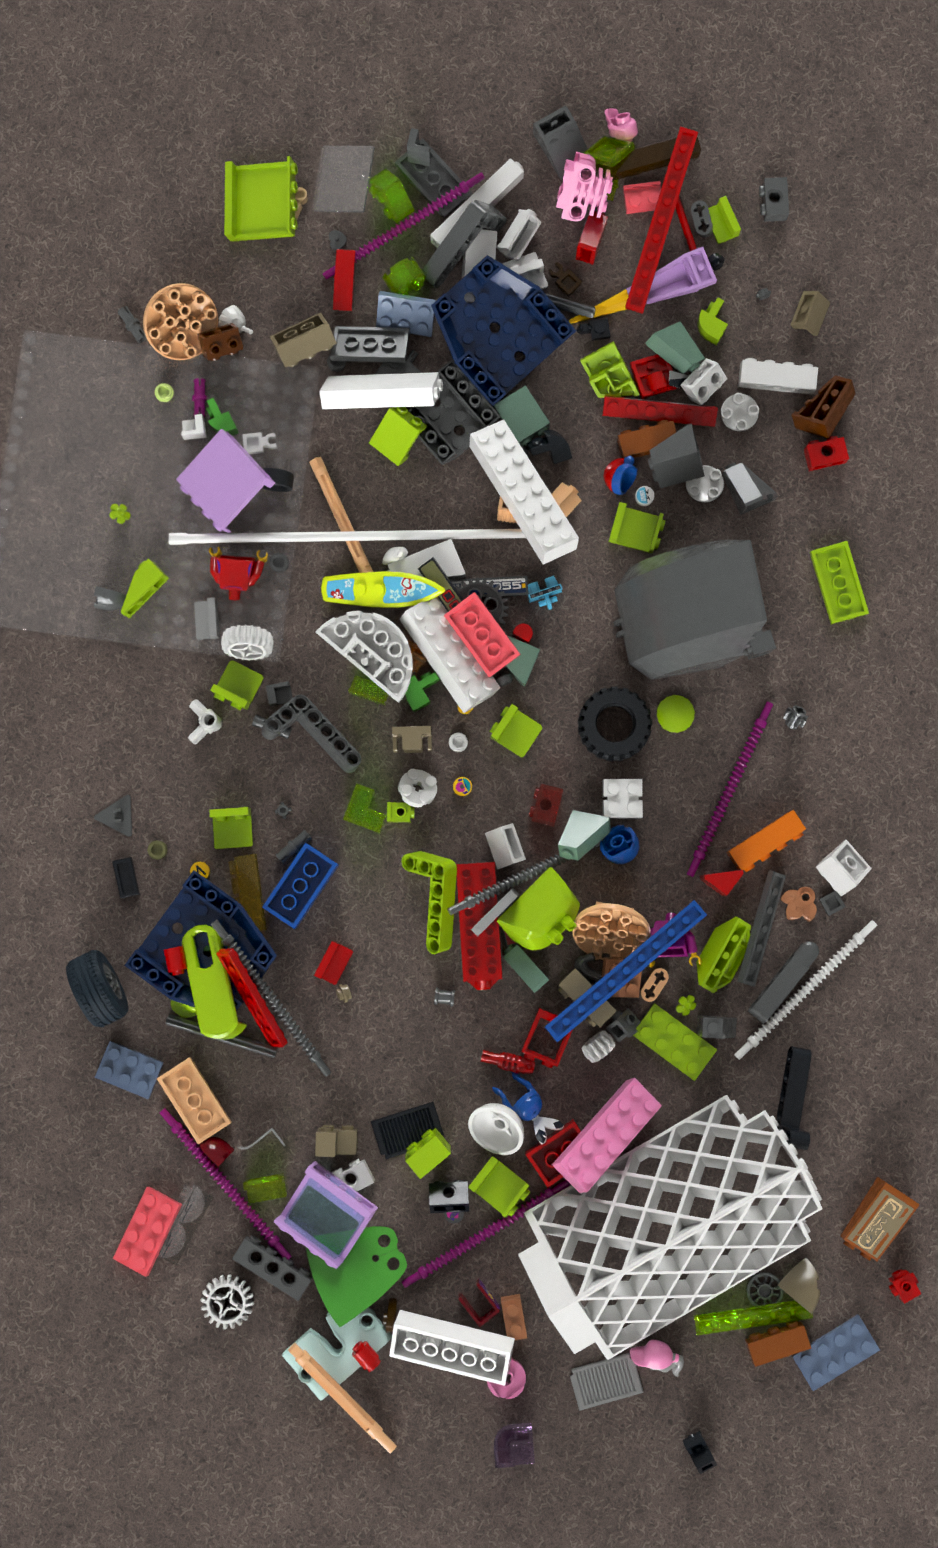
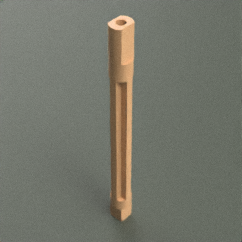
[309,457,373,573]
[288,1343,397,1453]

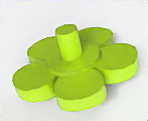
[109,504,131,524]
[676,995,696,1016]

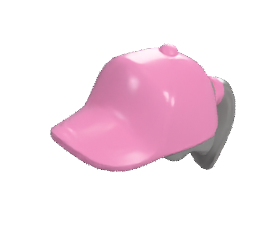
[630,1340,684,1377]

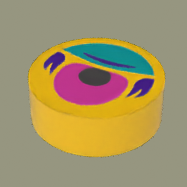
[453,777,472,796]

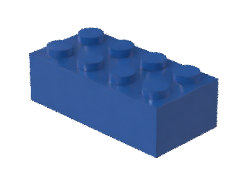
[262,843,339,929]

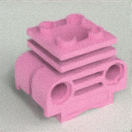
[556,152,613,222]

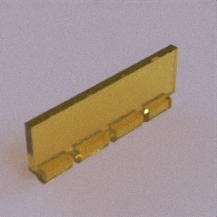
[229,854,267,931]

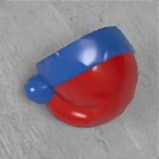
[603,456,637,495]

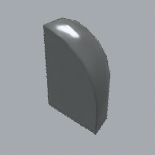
[94,586,126,611]

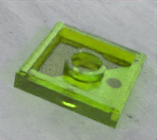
[584,136,635,167]

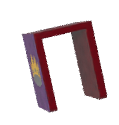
[458,1279,500,1327]

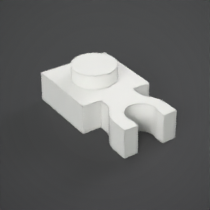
[242,432,277,454]

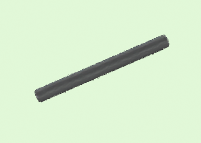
[166,1014,278,1058]

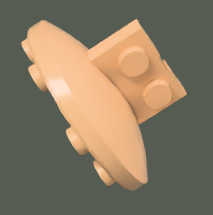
[143,283,218,360]
[572,901,651,960]

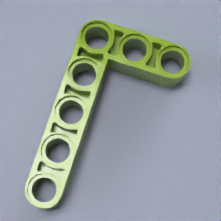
[401,851,457,954]

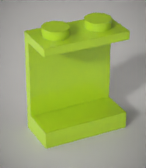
[608,502,666,554]
[468,1156,531,1218]

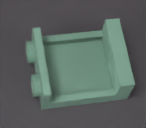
[493,385,550,447]

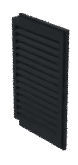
[371,1101,444,1159]

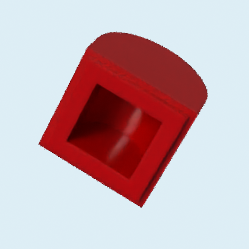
[512,623,533,644]

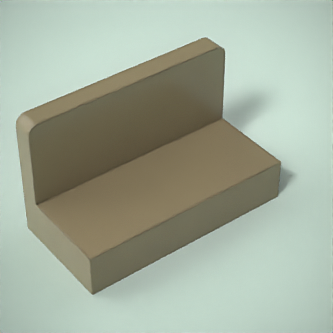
[791,291,830,336]

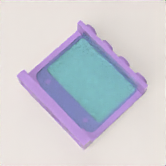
[274,1161,378,1269]

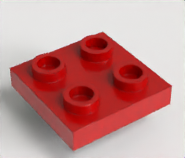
[630,354,677,399]

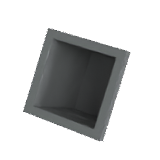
[648,424,705,488]

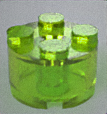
[382,256,426,295]

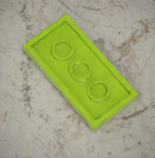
[809,541,869,625]
[633,1003,717,1081]

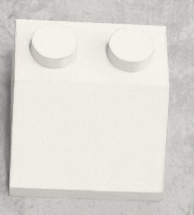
[816,840,872,896]

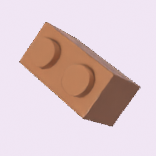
[501,1294,527,1340]

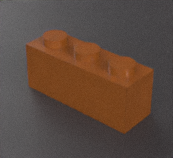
[617,420,676,459]
[745,1320,811,1367]

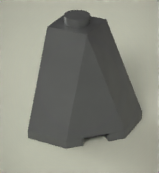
[722,463,778,515]

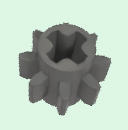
[783,706,808,729]

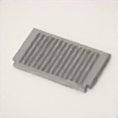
[570,1353,644,1411]

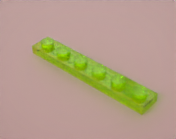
[694,1300,813,1336]

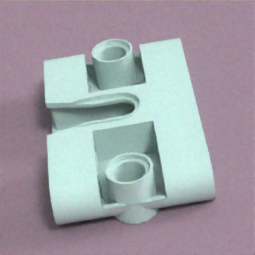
[282,1307,392,1401]

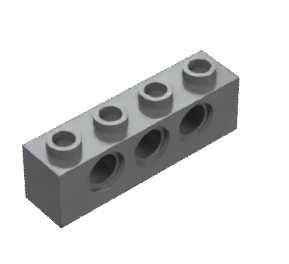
[232,1235,313,1301]

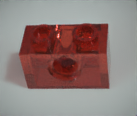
[529,784,563,827]

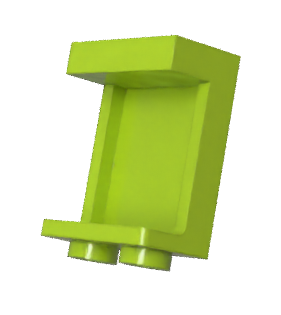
[369,407,427,466]

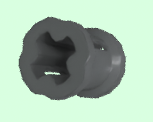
[434,987,455,1007]

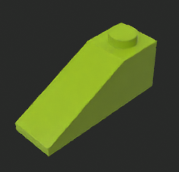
[121,559,169,619]

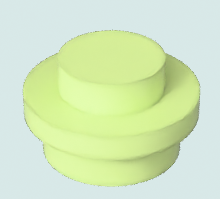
[155,383,174,402]

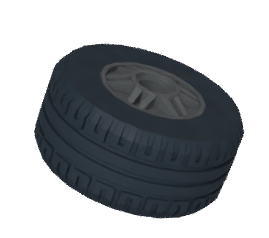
[66,950,129,1027]

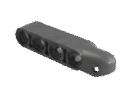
[748,941,819,1024]

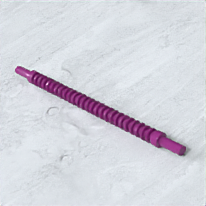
[322,172,485,280]
[687,702,773,877]
[159,1108,292,1260]
[401,1180,571,1288]

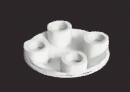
[721,393,759,431]
[686,466,724,502]

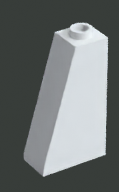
[387,539,466,580]

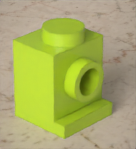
[387,802,415,823]

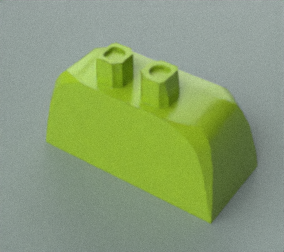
[497,867,580,950]

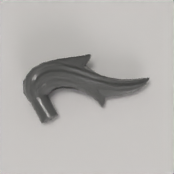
[575,952,602,984]

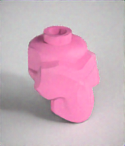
[605,108,638,143]

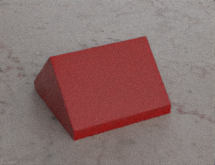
[700,870,744,896]

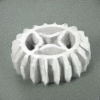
[221,624,274,661]
[201,1274,254,1329]

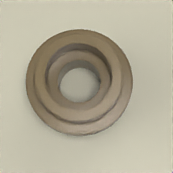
[336,984,352,1003]

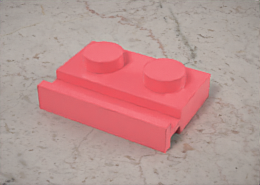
[623,181,661,214]

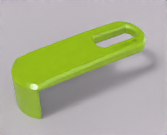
[182,925,247,1040]

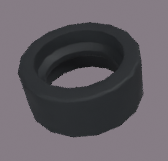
[262,468,294,492]

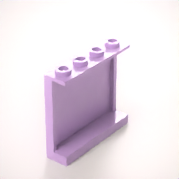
[176,429,275,533]

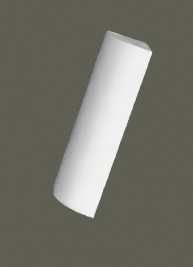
[462,229,497,303]

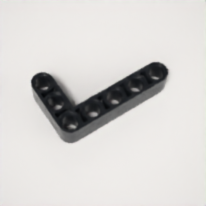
[776,1046,811,1150]

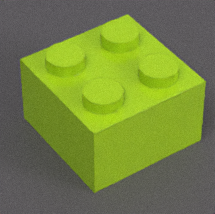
[405,1128,451,1179]

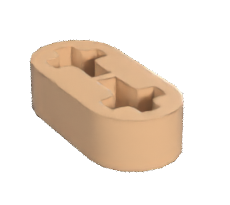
[640,968,669,1002]

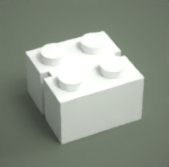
[602,779,643,819]

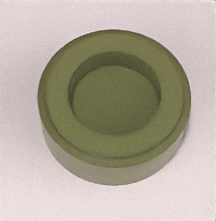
[147,840,168,860]

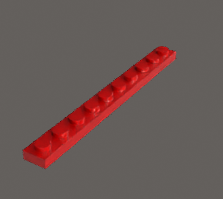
[625,126,698,314]

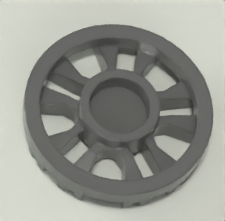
[746,1272,783,1310]

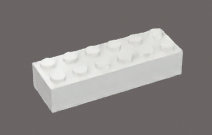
[399,597,500,713]
[389,1310,515,1386]

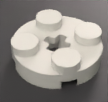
[398,769,437,807]

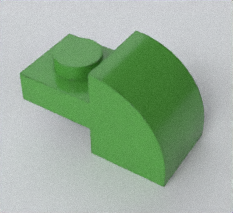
[206,398,239,436]

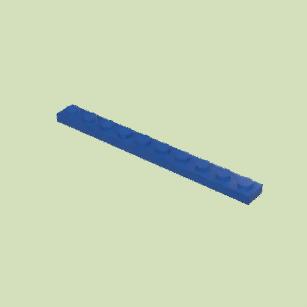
[545,900,707,1042]

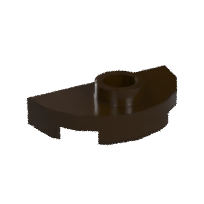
[383,1298,397,1333]

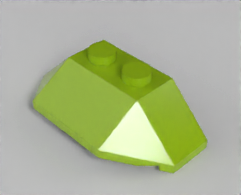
[697,917,751,993]

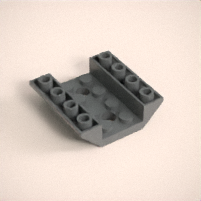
[406,360,501,465]

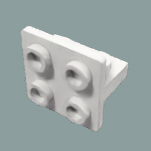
[502,252,548,289]

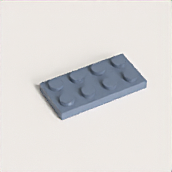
[792,1314,880,1391]

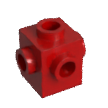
[888,1269,921,1304]

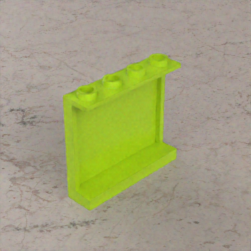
[224,156,298,241]

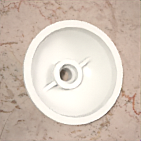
[468,1103,524,1155]

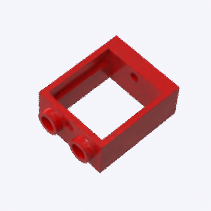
[521,1008,573,1068]

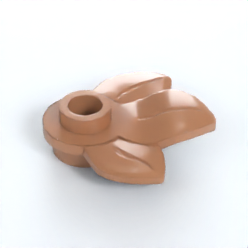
[780,887,817,922]

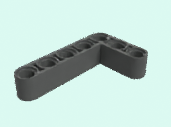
[421,200,507,288]
[261,694,362,773]

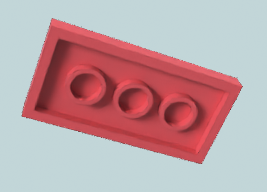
[444,592,521,678]
[113,1187,182,1277]

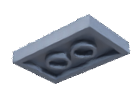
[376,291,436,337]
[95,1041,164,1099]

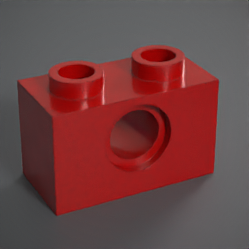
[804,436,849,471]

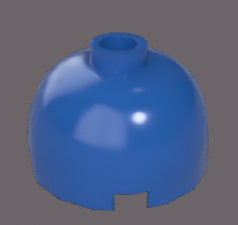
[600,825,640,865]

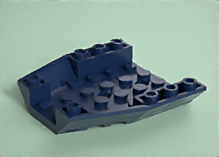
[431,255,576,406]
[124,870,277,1012]

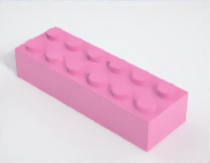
[552,1078,662,1193]

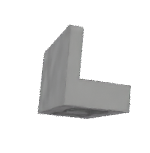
[194,597,220,640]

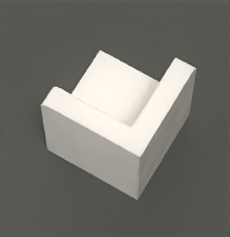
[181,414,207,440]

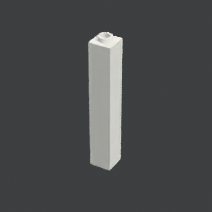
[430,158,524,249]

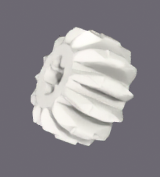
[582,1031,615,1063]

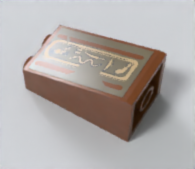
[840,1177,920,1261]

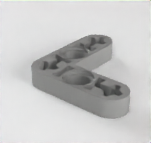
[471,888,520,937]

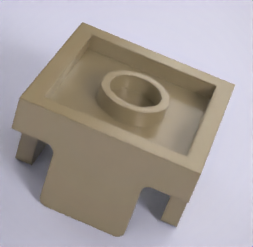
[392,726,432,753]

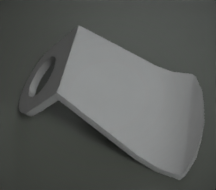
[237,1128,286,1150]

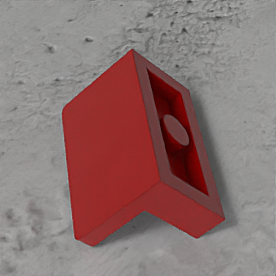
[314,941,353,985]

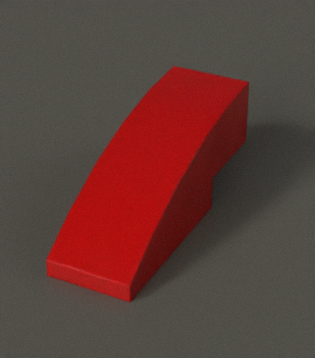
[333,249,356,311]

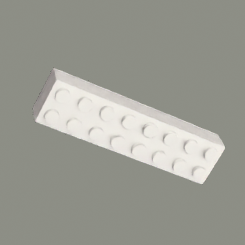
[469,420,579,564]

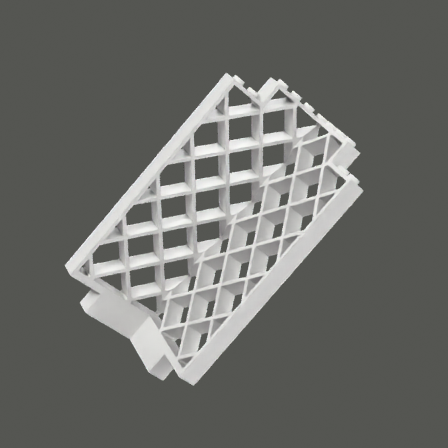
[518,1095,822,1360]

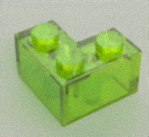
[367,169,415,223]
[343,783,387,834]

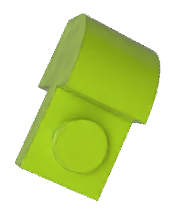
[697,297,728,346]

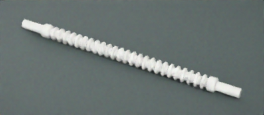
[734,920,877,1060]

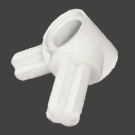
[188,699,222,744]

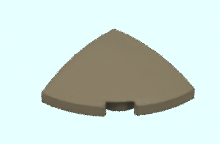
[778,1258,820,1314]

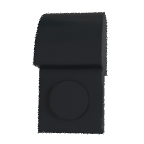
[527,430,572,464]
[683,1431,717,1474]

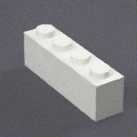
[738,358,818,395]

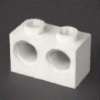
[681,358,727,405]

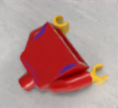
[209,547,268,601]

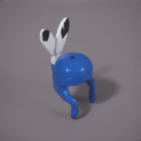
[492,1072,564,1144]

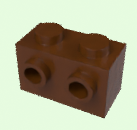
[197,323,243,361]

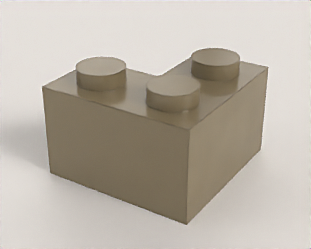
[315,1125,358,1157]

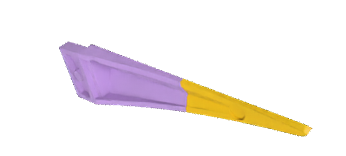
[569,247,717,324]

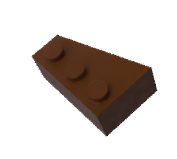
[791,375,856,438]

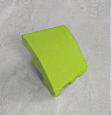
[580,341,640,398]

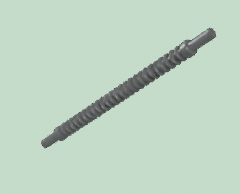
[448,836,606,915]
[211,920,331,1077]

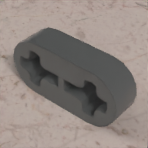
[691,200,713,238]

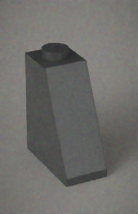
[697,1015,737,1039]

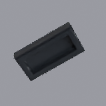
[112,857,140,899]

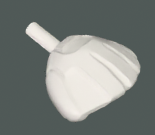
[219,305,253,334]
[382,547,408,565]

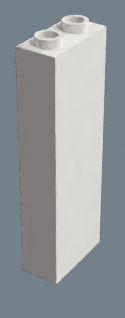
[319,372,443,409]

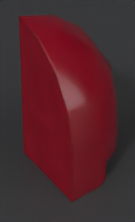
[199,1136,234,1167]

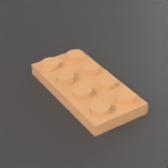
[157,1057,232,1144]

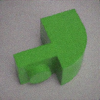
[405,672,439,713]

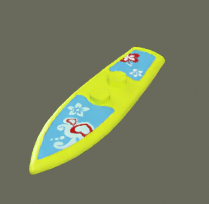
[321,571,445,608]

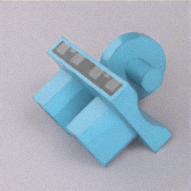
[528,576,562,610]

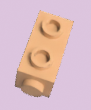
[551,482,582,517]

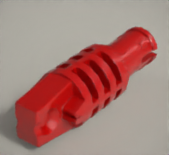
[480,1050,535,1074]

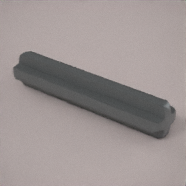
[545,293,596,318]

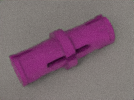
[192,378,207,418]

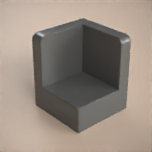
[266,681,293,706]

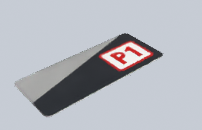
[669,371,689,389]

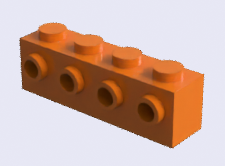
[726,810,806,872]

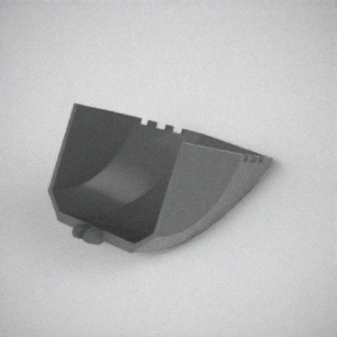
[613,540,767,680]

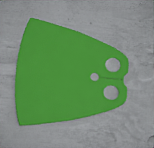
[306,1226,407,1327]

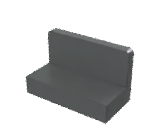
[407,128,431,166]

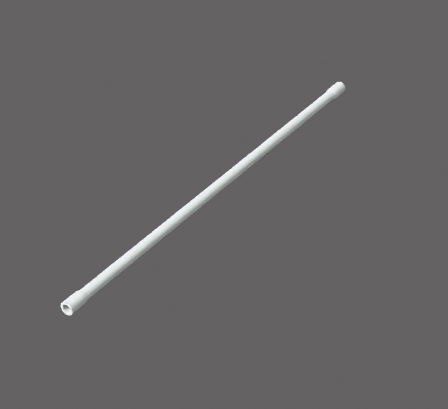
[169,529,526,545]

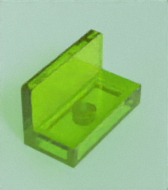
[348,675,389,706]
[243,1173,287,1203]

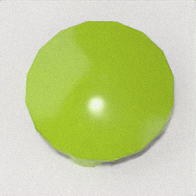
[657,695,695,733]

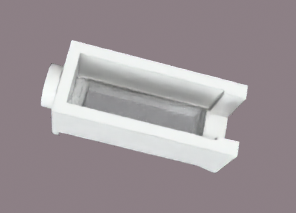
[496,209,542,260]

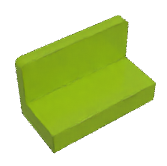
[708,196,741,244]

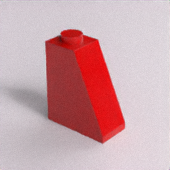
[576,211,608,265]

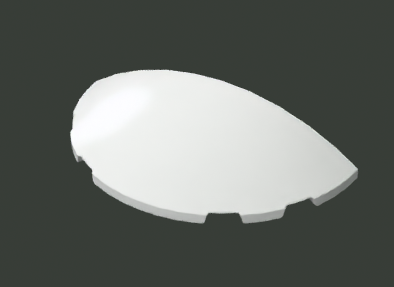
[316,611,413,703]

